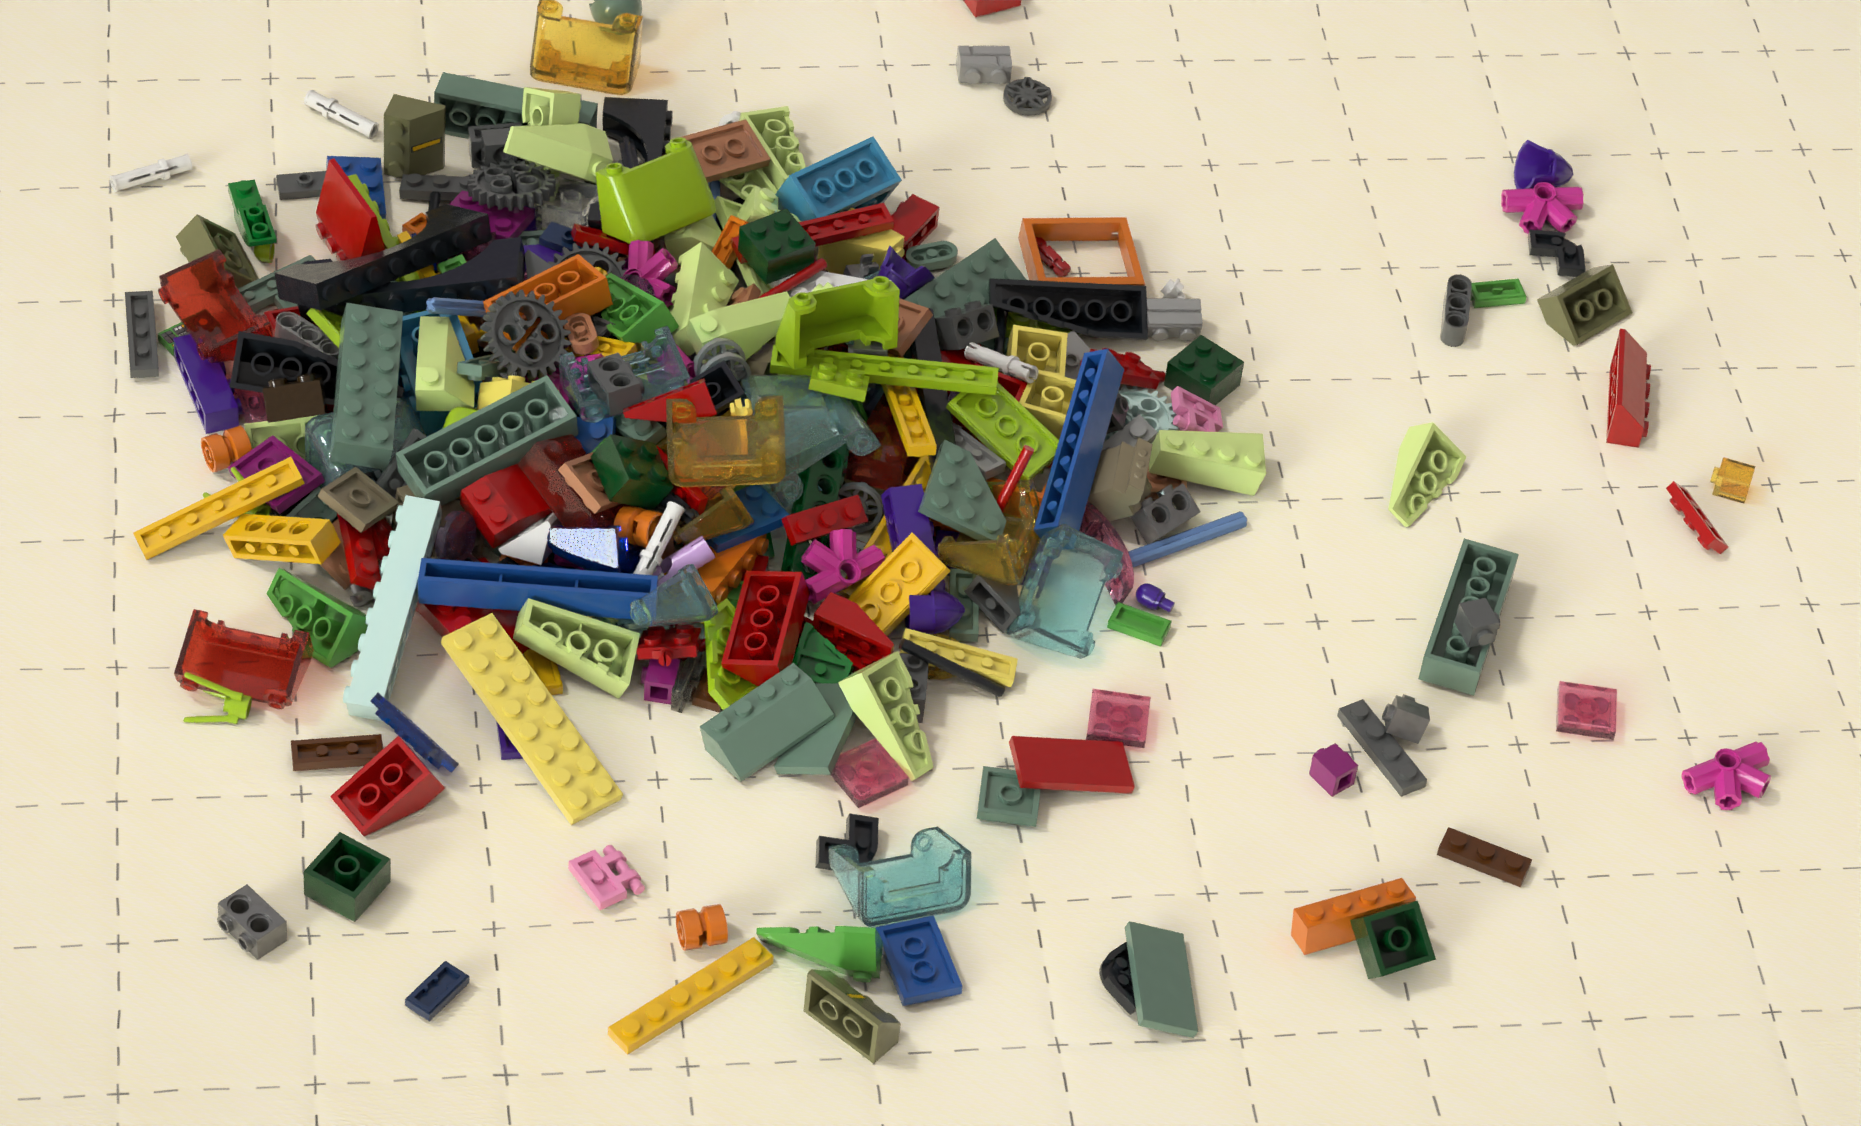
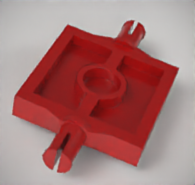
[1080,348,1165,390]
[637,624,702,666]

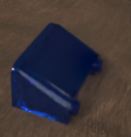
[547,504,646,574]

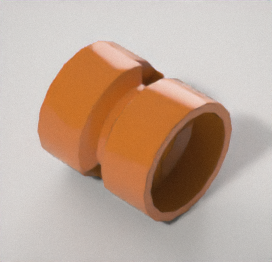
[201,425,252,472]
[613,505,663,548]
[676,904,728,951]

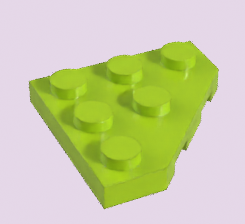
[704,598,758,710]

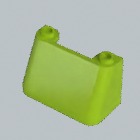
[595,137,716,244]
[775,276,900,370]

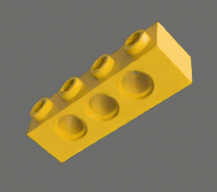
[223,514,341,564]

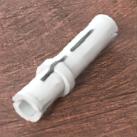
[304,89,379,138]
[110,153,193,192]
[964,342,1039,383]
[633,501,685,575]

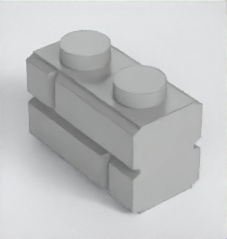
[956,45,1012,84]
[1147,298,1203,341]

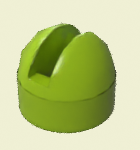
[254,243,275,263]

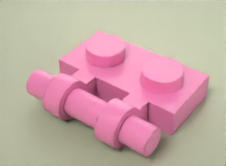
[1171,386,1223,432]
[568,845,645,910]

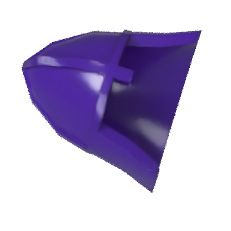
[1514,140,1574,189]
[878,245,935,300]
[905,588,965,635]

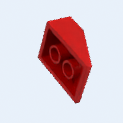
[460,458,566,549]
[330,736,445,836]

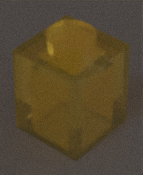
[1710,457,1755,504]

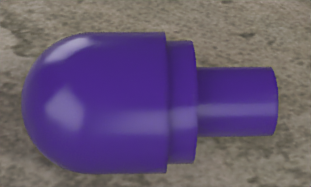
[1136,583,1175,613]

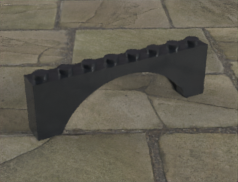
[588,97,673,244]
[274,204,492,310]
[297,237,526,323]

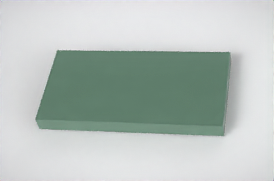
[774,683,857,775]
[1124,921,1198,1038]

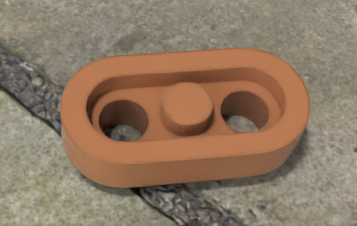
[564,313,599,355]

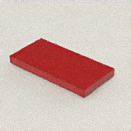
[1009,736,1135,794]

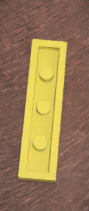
[899,628,1018,688]

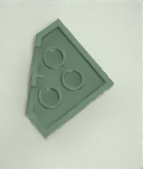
[918,440,1006,548]

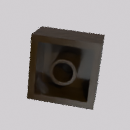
[262,373,328,423]

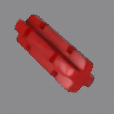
[1035,237,1071,277]

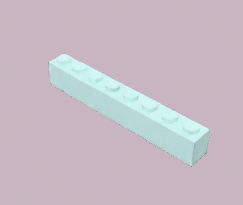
[343,495,443,722]

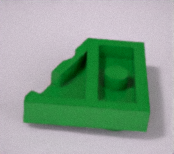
[792,622,854,684]

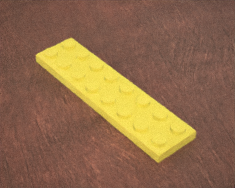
[441,613,623,825]

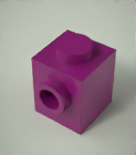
[641,659,680,705]
[1309,743,1358,797]

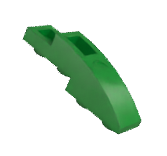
[228,179,277,247]

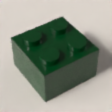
[738,209,815,285]
[1164,335,1244,405]
[590,434,674,509]
[303,832,391,922]
[1350,900,1436,979]

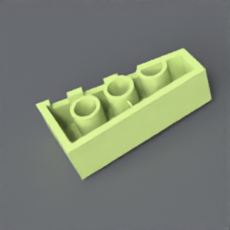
[739,106,806,190]
[665,242,739,357]
[1149,430,1266,496]
[513,598,640,699]

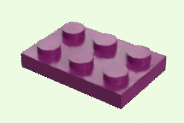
[449,191,535,242]
[228,435,325,514]

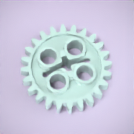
[1104,384,1178,444]

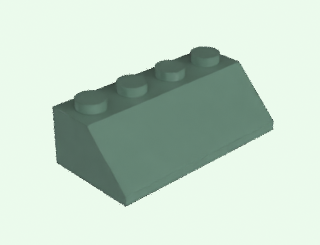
[699,663,834,782]

